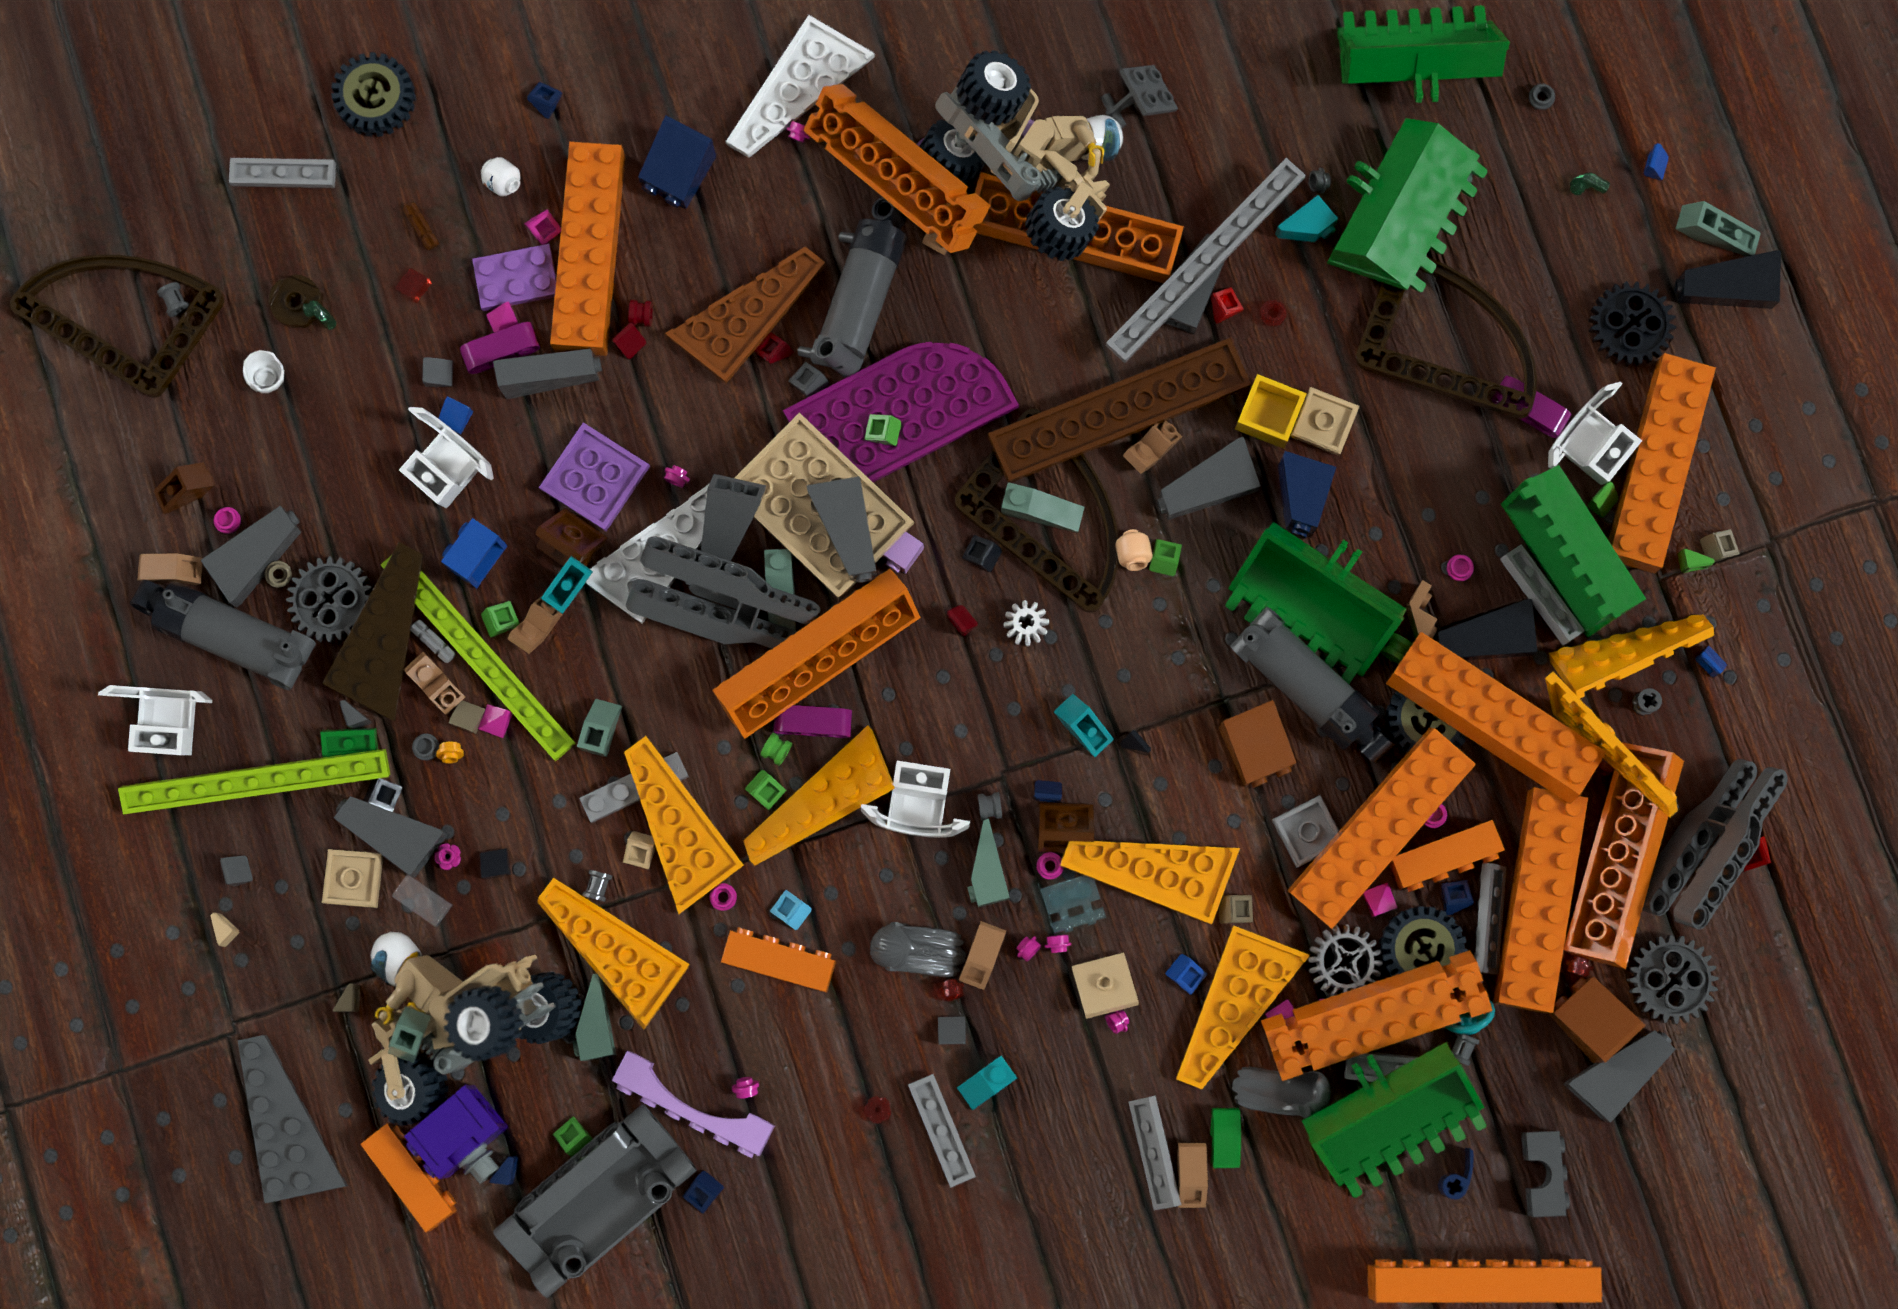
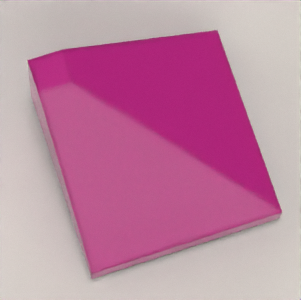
[524,209,561,245]
[487,301,519,333]
[478,704,513,738]
[1363,882,1398,917]

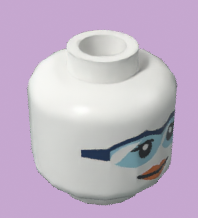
[481,157,520,196]

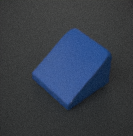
[1643,143,1669,180]
[438,396,473,435]
[1695,646,1727,678]
[1165,954,1208,995]

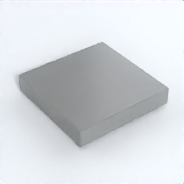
[1272,795,1339,868]

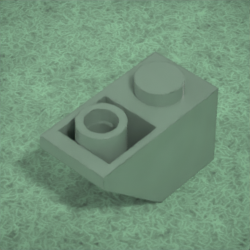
[577,699,622,757]
[388,1006,431,1063]

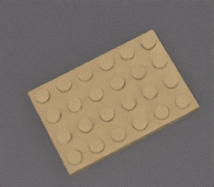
[735,413,914,600]

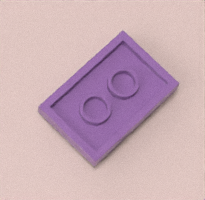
[472,244,556,311]

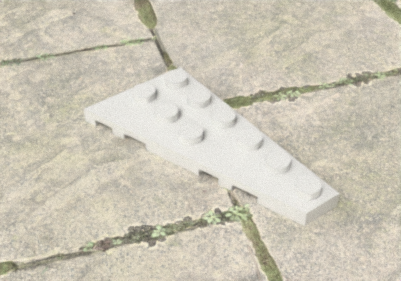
[726,15,875,158]
[586,484,709,624]

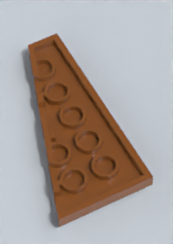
[665,247,826,384]

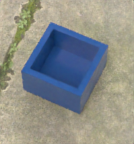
[441,518,507,589]

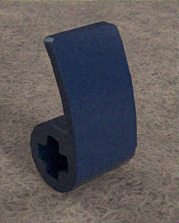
[1438,1148,1474,1200]

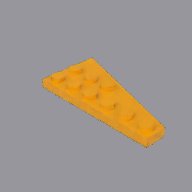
[1059,841,1240,924]

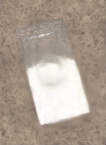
[392,874,453,927]

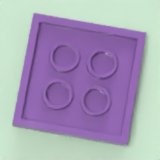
[539,423,650,531]

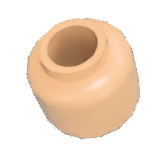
[1115,529,1153,571]

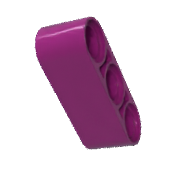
[460,322,540,374]
[1491,376,1571,438]
[773,705,852,738]

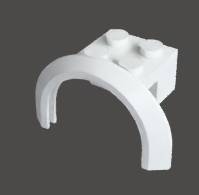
[1548,382,1642,485]
[399,407,494,508]
[98,685,213,755]
[861,761,970,838]

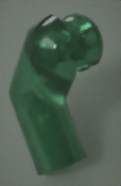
[1570,172,1610,195]
[303,300,337,330]

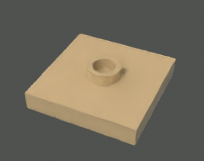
[1290,387,1360,456]
[322,849,383,908]
[1072,953,1139,1019]

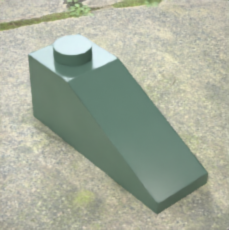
[1676,201,1761,256]
[1001,482,1084,533]
[764,549,796,631]
[967,819,1010,907]
[573,974,616,1061]

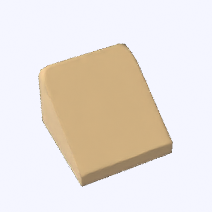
[623,831,656,869]
[210,913,240,947]

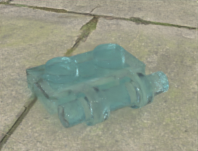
[1040,875,1106,933]

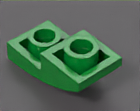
[1210,1108,1241,1168]

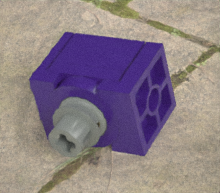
[404,1085,509,1184]

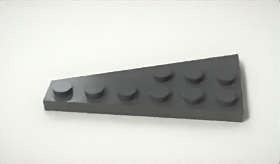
[238,1035,348,1203]

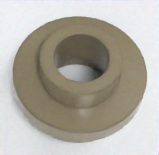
[264,561,292,587]

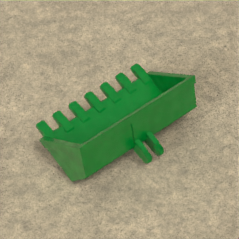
[1337,5,1510,103]
[1327,118,1487,292]
[1501,465,1646,638]
[1225,522,1407,684]
[1302,1042,1486,1198]

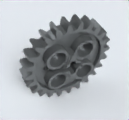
[286,556,373,643]
[1627,935,1719,1024]

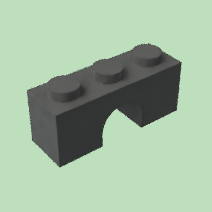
[1521,1131,1570,1217]

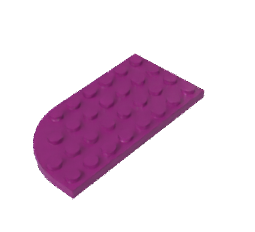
[783,342,1019,482]

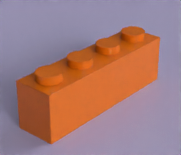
[1389,820,1505,892]
[721,927,836,993]
[360,1123,457,1232]

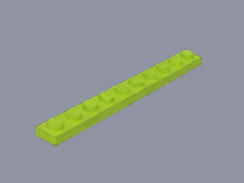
[381,555,576,761]
[118,749,390,814]

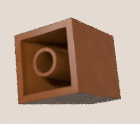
[1219,700,1296,788]
[1549,976,1646,1063]

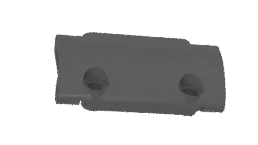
[493,1104,697,1298]

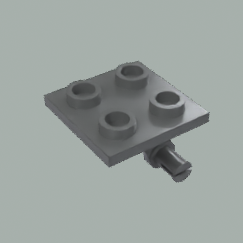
[1100,65,1178,129]

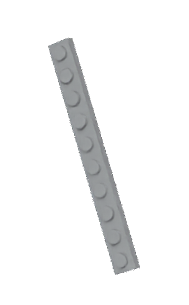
[1106,158,1306,363]

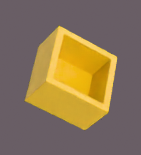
[1235,374,1307,449]

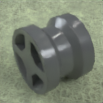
[978,792,1002,821]

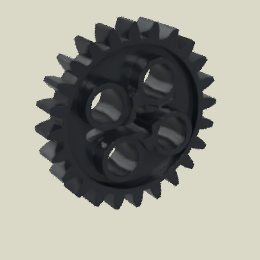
[1588,281,1676,367]

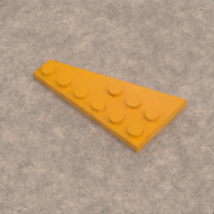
[1549,614,1714,699]
[1545,672,1678,818]
[743,725,895,866]
[624,736,744,914]
[537,878,689,1030]
[1176,926,1310,1089]

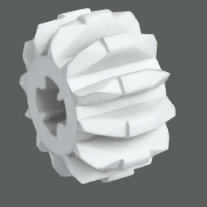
[1004,600,1049,646]

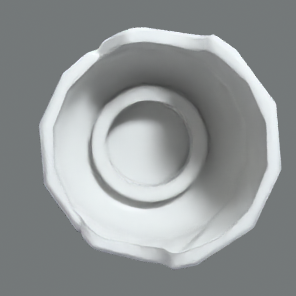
[243,350,284,393]

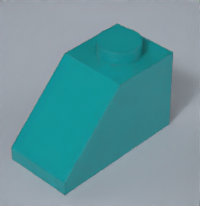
[1275,195,1338,242]
[541,556,593,614]
[1054,694,1114,757]
[957,1056,1017,1110]

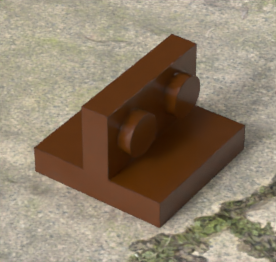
[535,508,607,567]
[1038,803,1094,853]

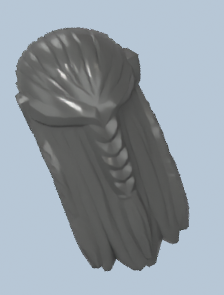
[870,922,966,977]
[1232,1067,1331,1119]

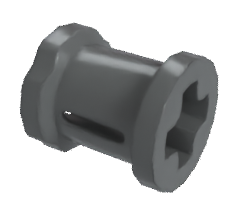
[157,282,189,317]
[1632,688,1662,716]
[582,869,613,902]
[1452,1033,1480,1066]

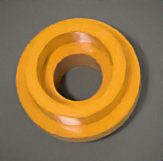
[436,742,464,764]

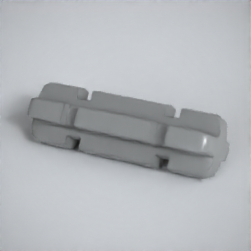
[411,620,456,663]

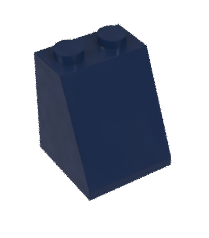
[638,116,717,209]
[1278,451,1336,539]

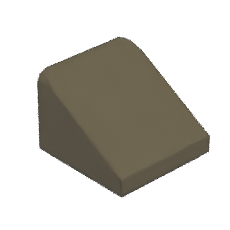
[1700,529,1740,562]
[448,700,485,734]
[1219,895,1253,924]
[333,984,360,1012]

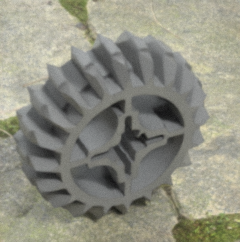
[1308,925,1383,996]

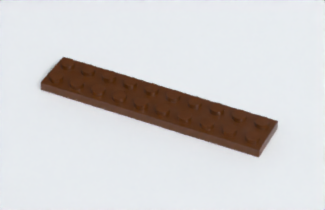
[988,338,1251,483]

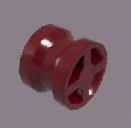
[628,299,653,327]

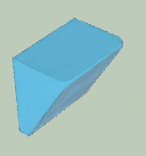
[770,890,812,930]

